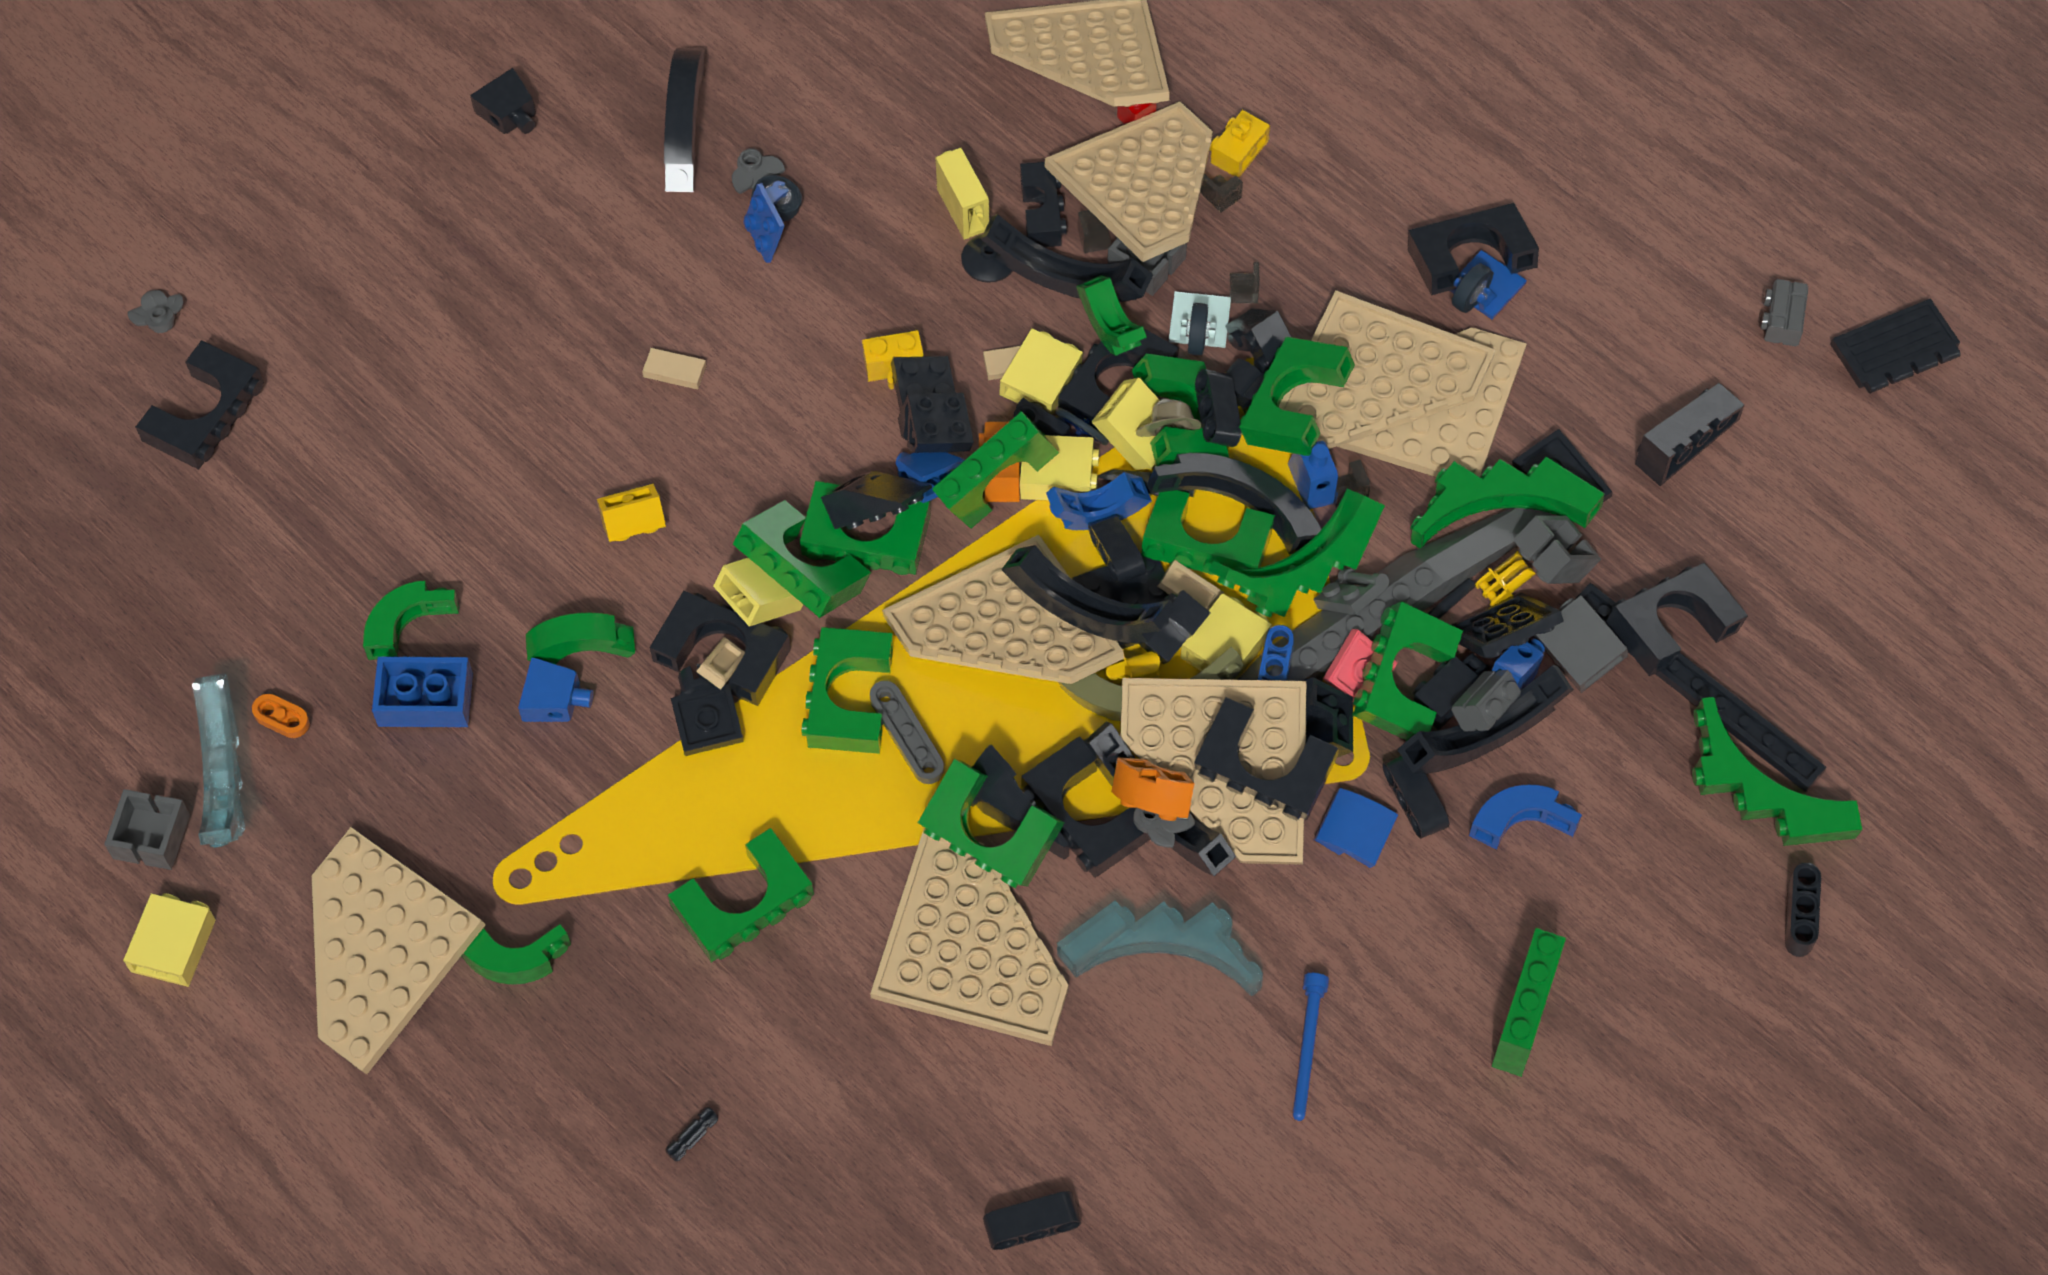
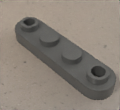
[870,681,944,784]

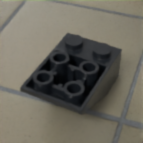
[821,471,932,530]

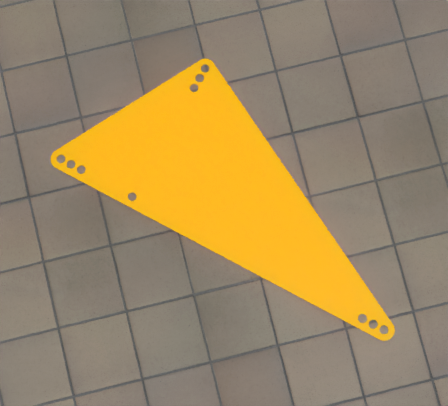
[493,358,1370,905]

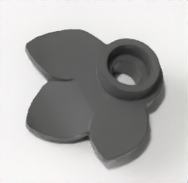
[732,149,785,194]
[127,290,184,333]
[1133,808,1195,848]

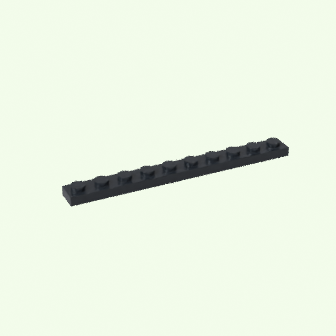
[1574,583,1827,792]

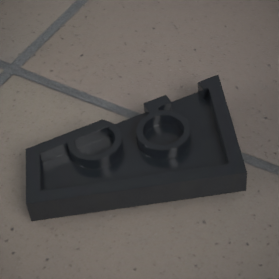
[1512,429,1612,502]

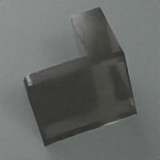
[1200,174,1243,213]
[1078,210,1111,254]
[1229,262,1260,303]
[1334,460,1371,508]

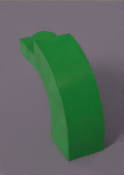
[1076,276,1146,356]
[363,580,459,660]
[526,613,635,664]
[461,924,571,984]

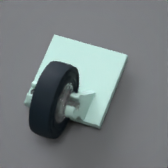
[1169,292,1231,355]

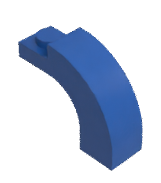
[1046,472,1152,530]
[1469,785,1582,850]

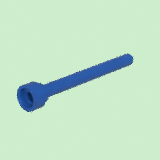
[1293,973,1329,1121]

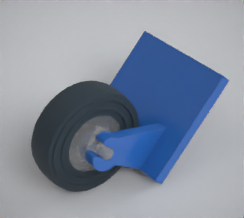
[744,175,802,263]
[1450,250,1527,320]

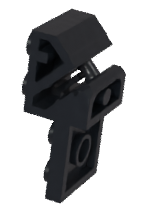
[891,356,974,453]

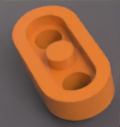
[252,694,310,738]

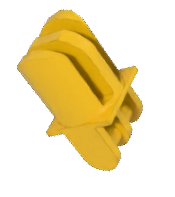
[1475,551,1536,606]
[1106,651,1160,686]

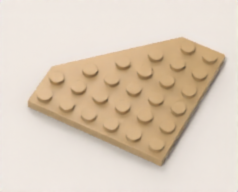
[985,0,1169,107]
[1045,102,1213,262]
[1279,291,1496,449]
[1337,327,1527,477]
[882,535,1124,684]
[1121,678,1306,865]
[312,827,486,1075]
[870,828,1069,1046]

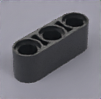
[1195,369,1242,447]
[1088,515,1146,583]
[1382,756,1449,839]
[1785,863,1821,957]
[983,1191,1081,1250]

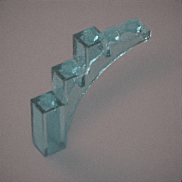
[192,673,245,847]
[1057,900,1263,996]

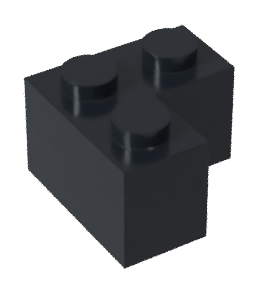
[1225,308,1291,373]
[1137,590,1211,665]
[1303,677,1353,758]

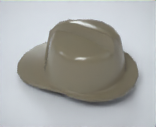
[1136,399,1201,437]

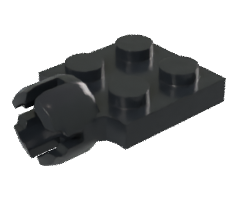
[670,664,744,756]

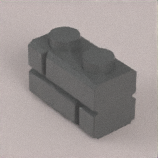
[1760,279,1809,347]
[1451,670,1521,731]

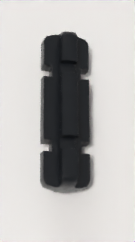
[665,1107,718,1162]

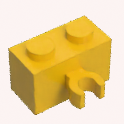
[1210,110,1270,178]
[862,330,923,389]
[597,484,666,542]

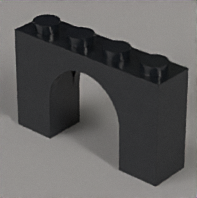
[1408,203,1539,296]
[1058,322,1178,435]
[135,340,264,470]
[1606,563,1748,676]
[649,590,791,706]
[1194,697,1339,821]
[1021,736,1151,878]

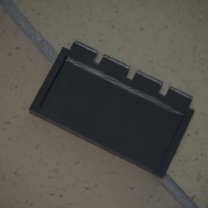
[1830,298,1961,394]

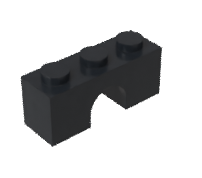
[1020,162,1067,247]

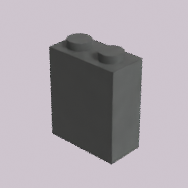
[1535,596,1628,693]

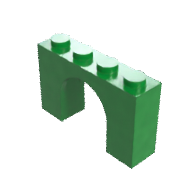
[1239,337,1355,456]
[1132,354,1229,466]
[932,411,1059,529]
[800,481,931,575]
[1141,490,1275,575]
[733,500,871,618]
[1352,601,1463,741]
[802,627,894,754]
[918,759,1065,888]
[668,828,814,963]
[1491,928,1566,1077]

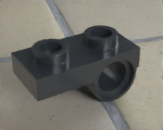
[1013,398,1070,436]

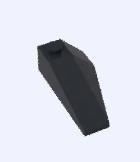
[971,745,1069,860]

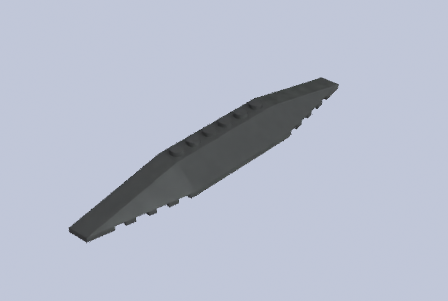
[1237,508,1552,681]

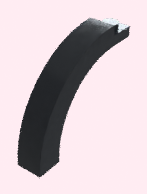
[664,47,705,192]
[981,214,1153,302]
[1147,453,1322,554]
[1001,545,1176,643]
[1397,665,1574,774]
[1084,722,1236,876]

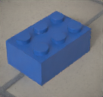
[372,657,473,727]

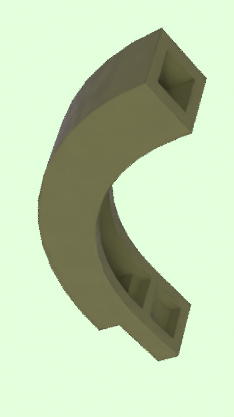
[1058,647,1244,722]

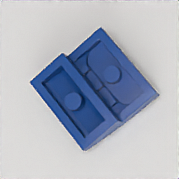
[1314,788,1398,868]

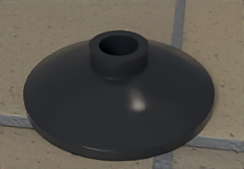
[961,235,1013,283]

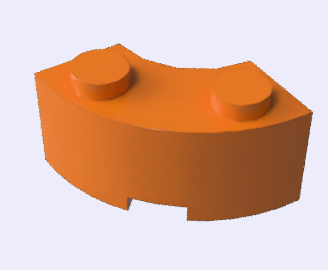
[979,422,1020,502]
[1111,758,1194,821]

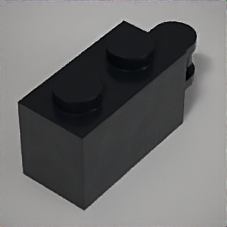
[1413,653,1489,730]

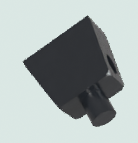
[470,68,536,134]

